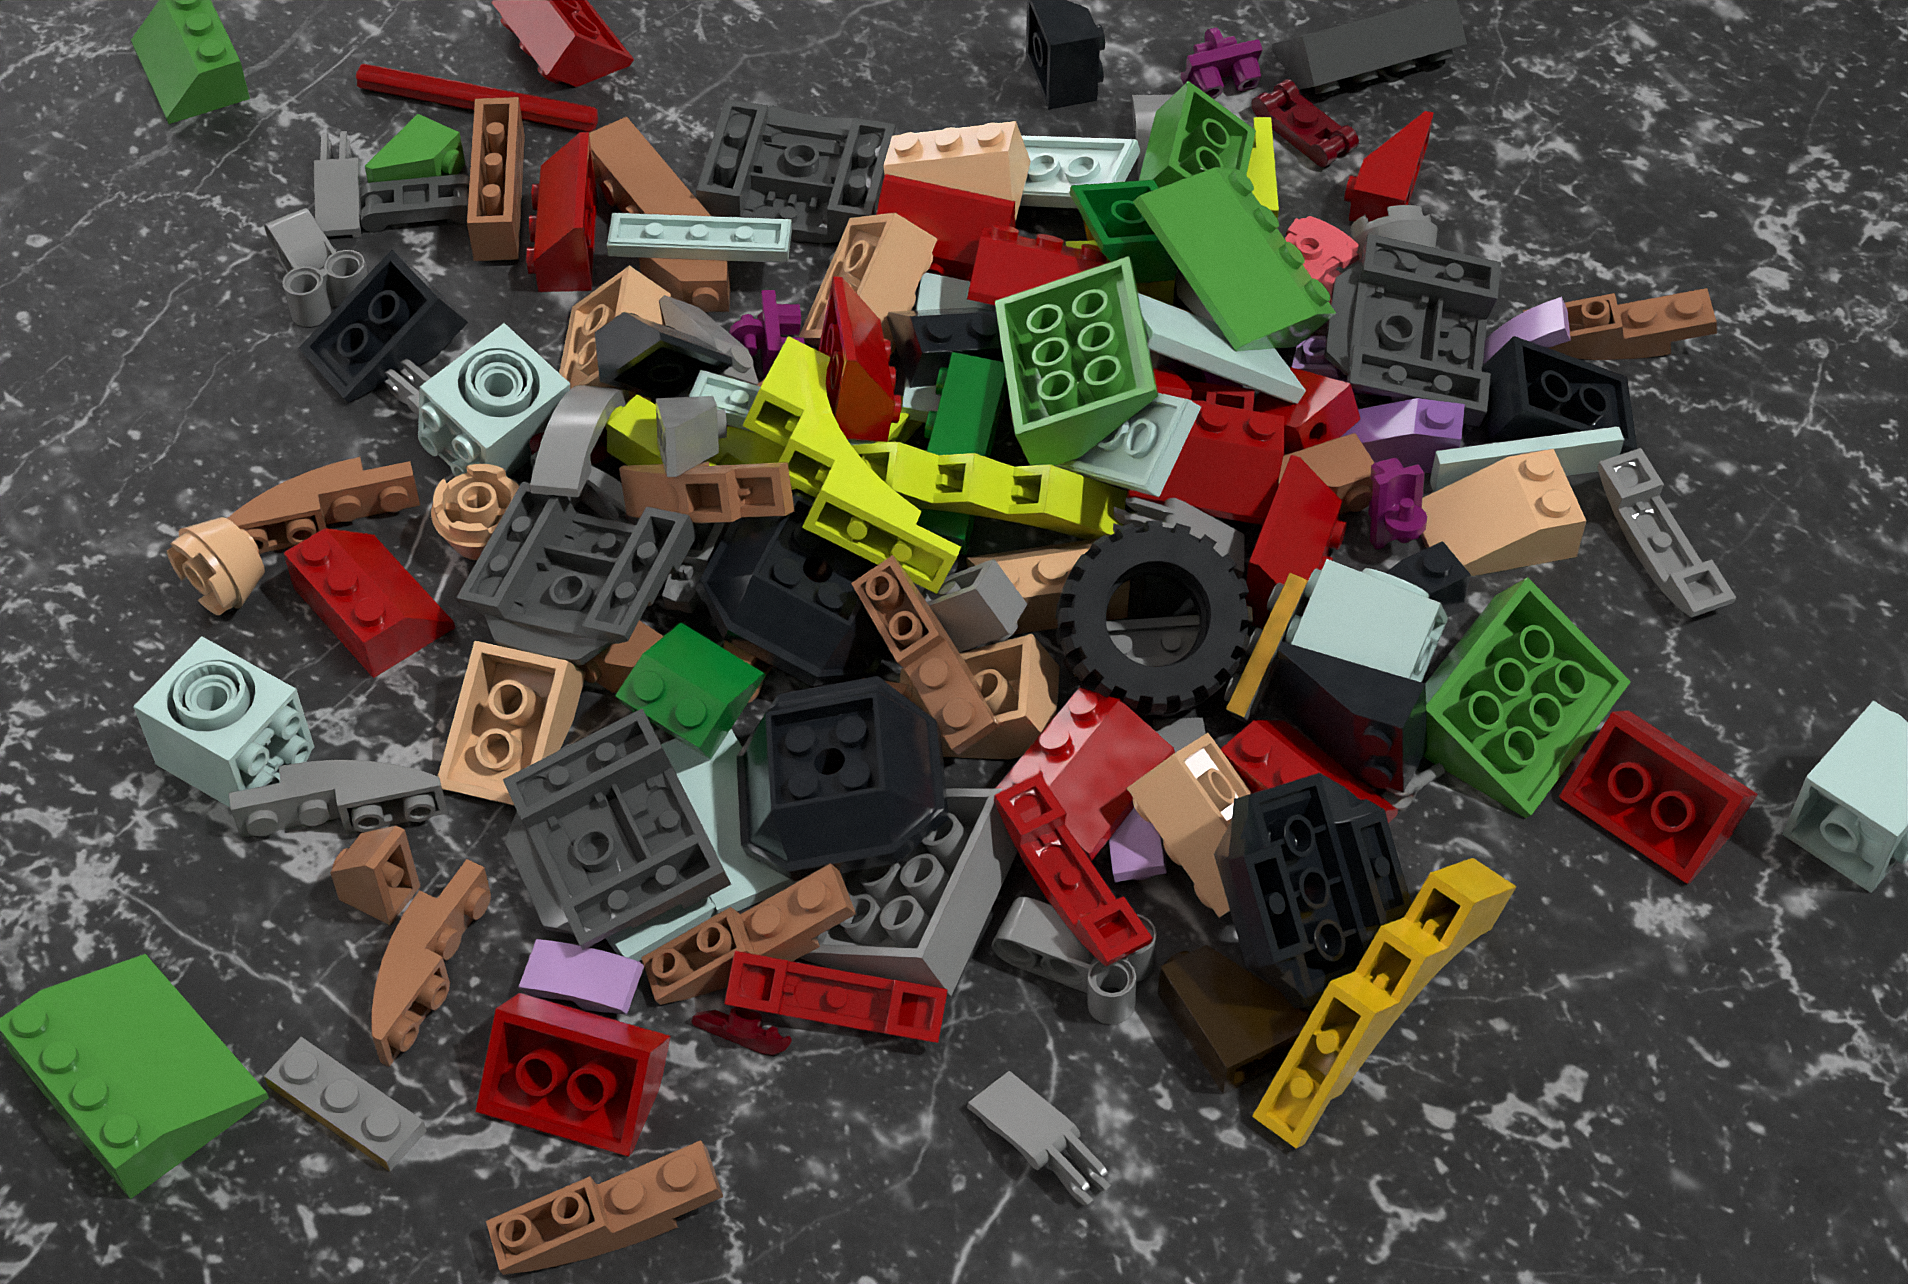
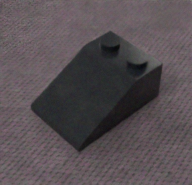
[299,250,468,402]
[1481,336,1637,455]
[1278,642,1427,793]

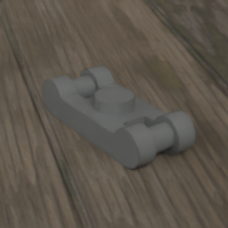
[360,174,470,232]

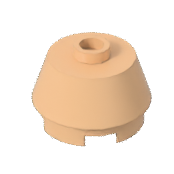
[431,464,519,560]
[167,517,265,616]

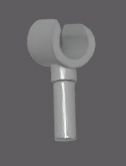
[1381,763,1445,811]

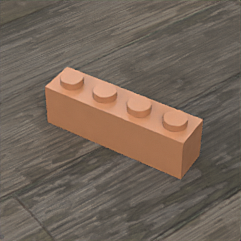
[467,97,525,261]
[589,117,711,216]

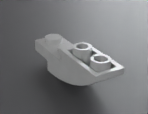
[229,760,448,838]

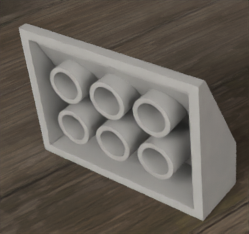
[800,788,1018,996]

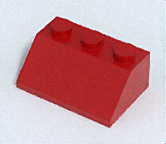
[491,0,634,87]
[526,132,598,292]
[876,174,1015,282]
[967,224,1111,306]
[818,276,901,442]
[1127,400,1284,525]
[1245,455,1347,629]
[283,528,455,678]
[995,687,1175,861]
[1559,710,1758,884]
[1221,720,1398,823]
[475,993,671,1157]

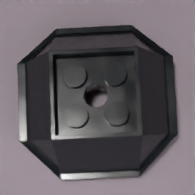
[695,488,888,686]
[736,676,949,881]
[1214,773,1412,1009]

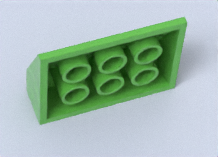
[1133,167,1336,351]
[995,256,1158,466]
[1424,577,1631,818]
[0,954,269,1199]

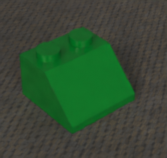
[1069,180,1178,283]
[615,623,766,760]

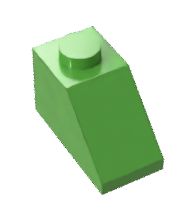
[365,114,465,183]

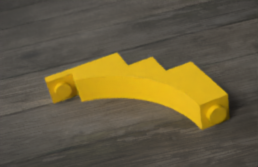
[1252,858,1517,1149]

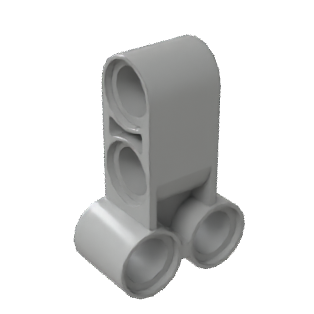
[264,208,368,327]
[991,897,1157,1025]

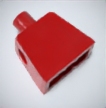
[1253,366,1361,456]

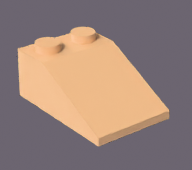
[1421,449,1586,576]
[900,634,1060,759]
[438,641,586,806]

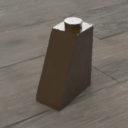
[1157,945,1312,1094]

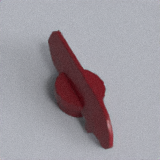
[691,1007,792,1055]

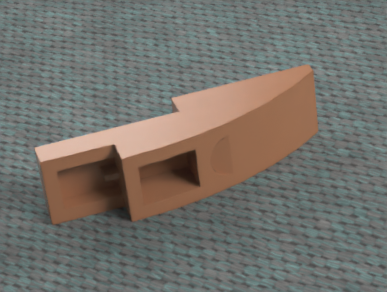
[1523,288,1717,360]
[227,457,420,554]
[619,462,794,523]
[851,555,1000,754]
[372,859,491,1067]
[641,863,856,1005]
[486,1140,723,1275]

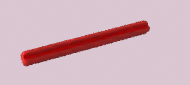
[356,64,598,132]

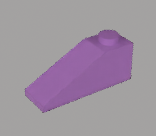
[1341,398,1465,473]

